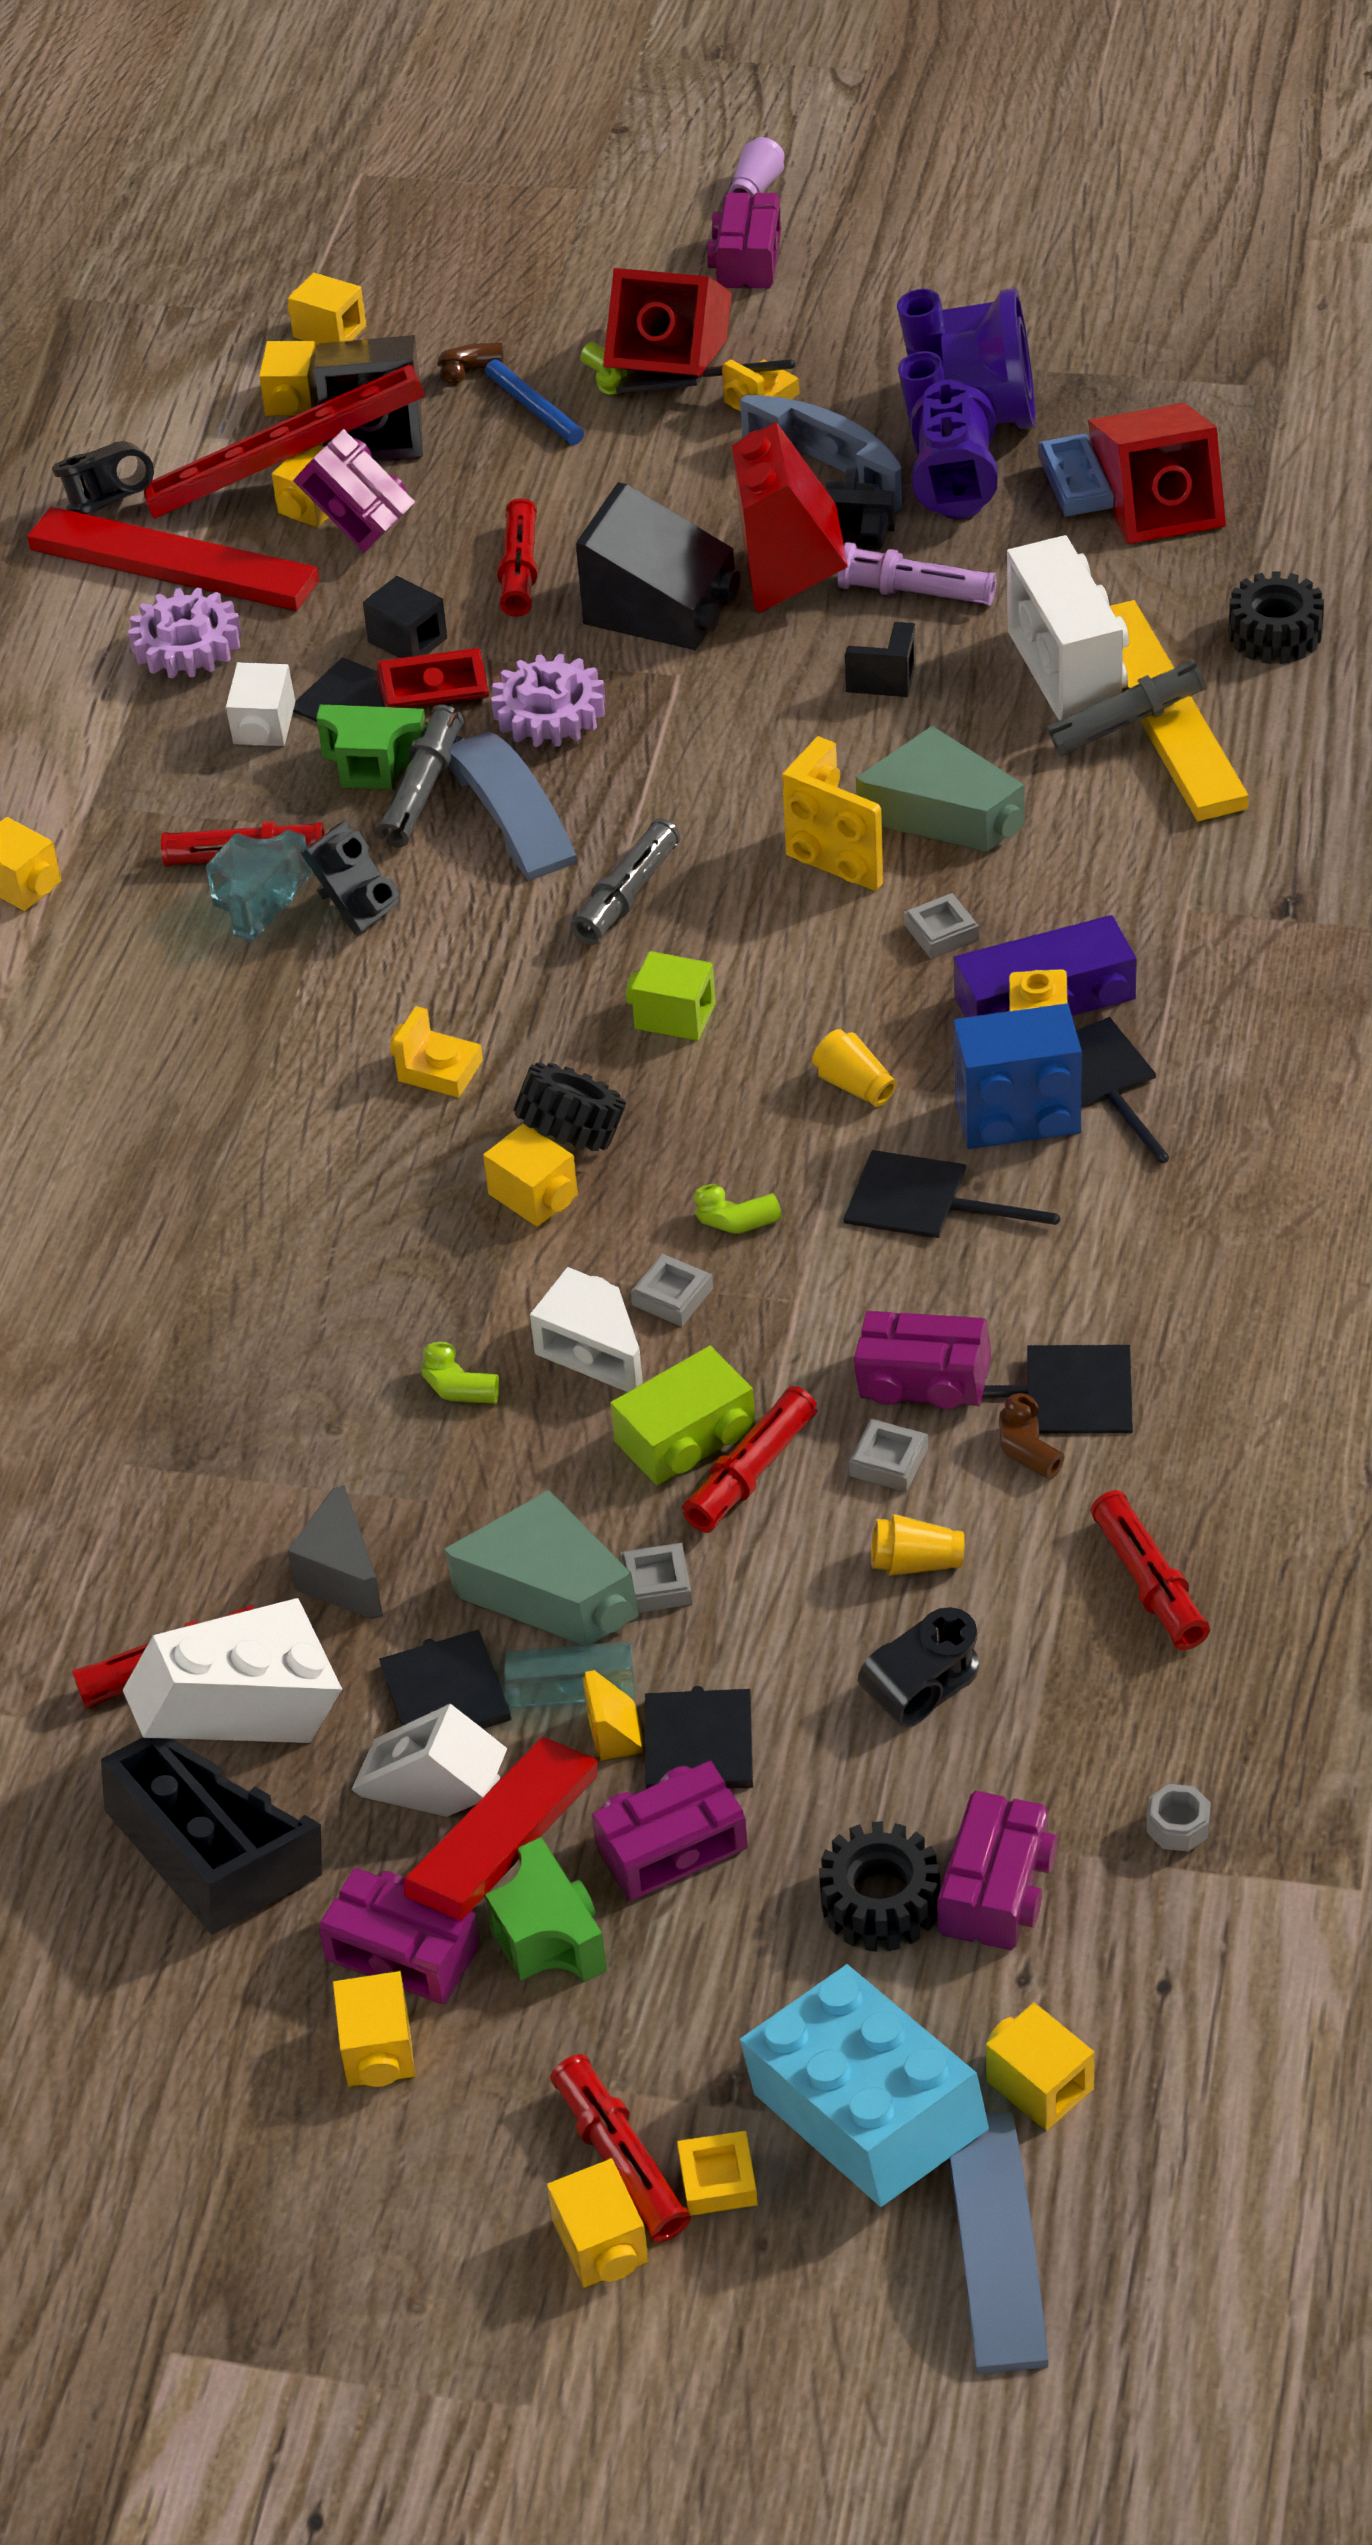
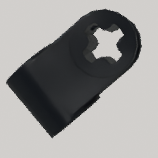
[52,441,154,514]
[857,1607,979,1728]

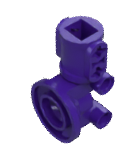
[897,288,1036,519]

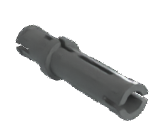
[1047,658,1207,757]
[376,705,464,847]
[570,818,681,945]

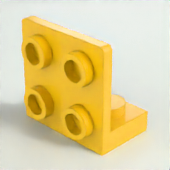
[782,736,883,891]

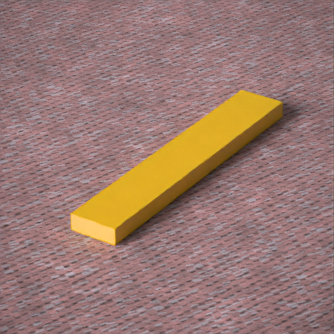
[1110,600,1249,822]

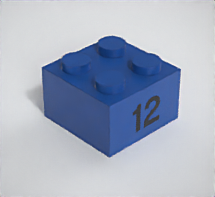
[954,1003,1082,1149]

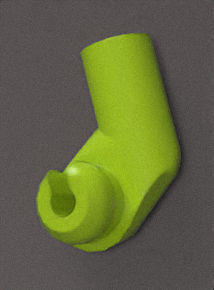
[580,341,629,396]
[693,1184,782,1234]
[420,1342,499,1404]

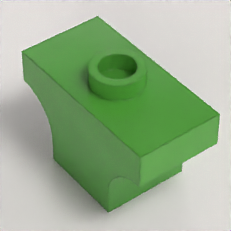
[316,704,426,790]
[485,1837,607,1982]

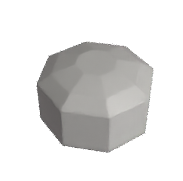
[1147,1784,1211,1851]

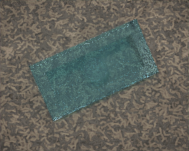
[504,1641,636,1708]

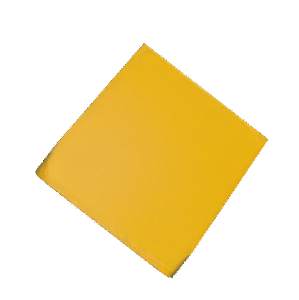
[582,1670,645,1761]

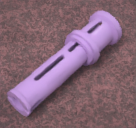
[837,542,997,606]

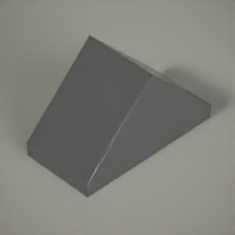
[288,1485,383,1619]

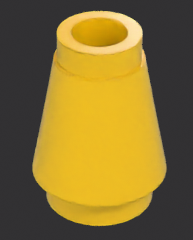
[812,1029,897,1108]
[871,1514,965,1576]

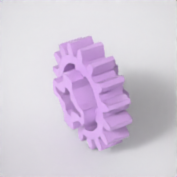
[128,588,242,678]
[491,654,606,747]

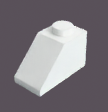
[530,1267,643,1392]
[351,1704,507,1817]

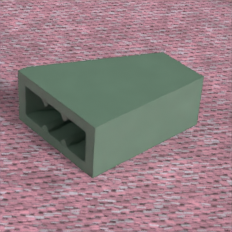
[856,726,1025,852]
[444,1490,639,1647]

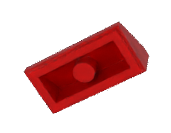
[376,647,489,708]

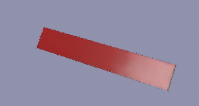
[143,364,426,519]
[27,506,319,611]

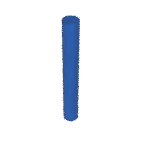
[485,359,584,445]

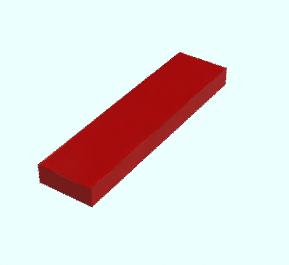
[404,1736,598,1921]

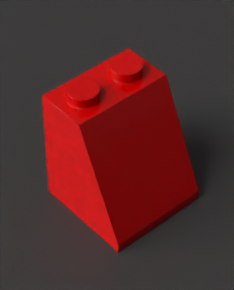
[603,268,732,376]
[1088,402,1226,544]
[732,422,848,613]

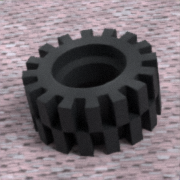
[1228,571,1324,664]
[513,1062,626,1151]
[819,1821,940,1952]

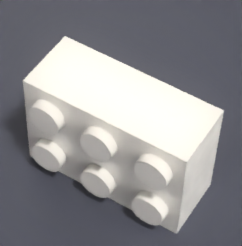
[1007,535,1129,721]

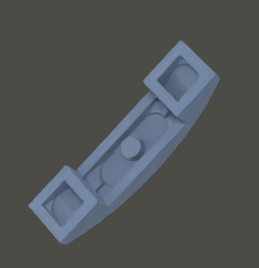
[740,395,902,512]
[448,731,577,881]
[948,2112,1048,2374]

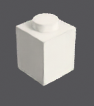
[226,662,295,746]

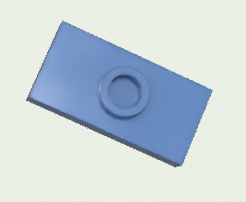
[1038,434,1114,517]

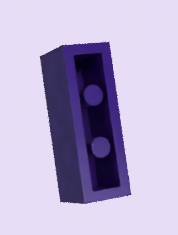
[954,915,1137,1018]

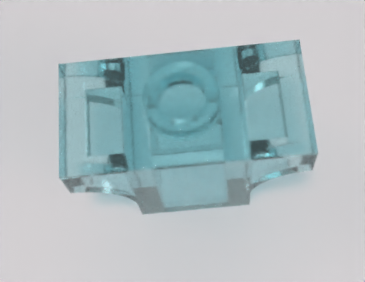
[206,829,311,942]

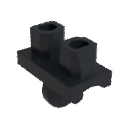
[825,468,896,550]
[300,821,400,934]

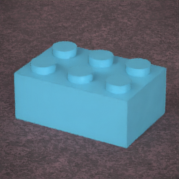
[740,1964,989,2207]

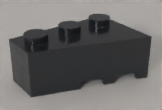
[101,1737,322,1935]

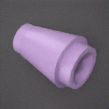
[729,137,785,197]

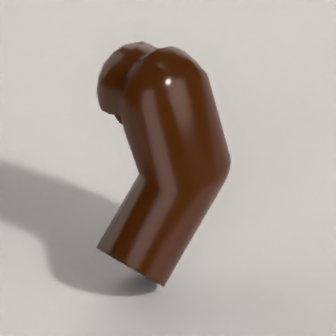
[437,343,504,383]
[999,1393,1065,1480]

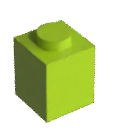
[626,951,716,1041]

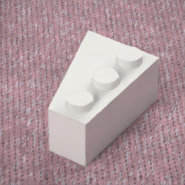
[123,1598,342,1743]

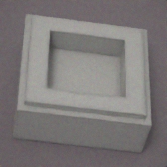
[904,893,979,959]
[631,1253,713,1327]
[849,1419,929,1492]
[620,1543,692,1613]

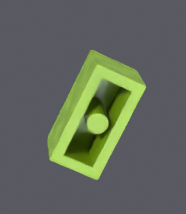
[610,1345,756,1486]

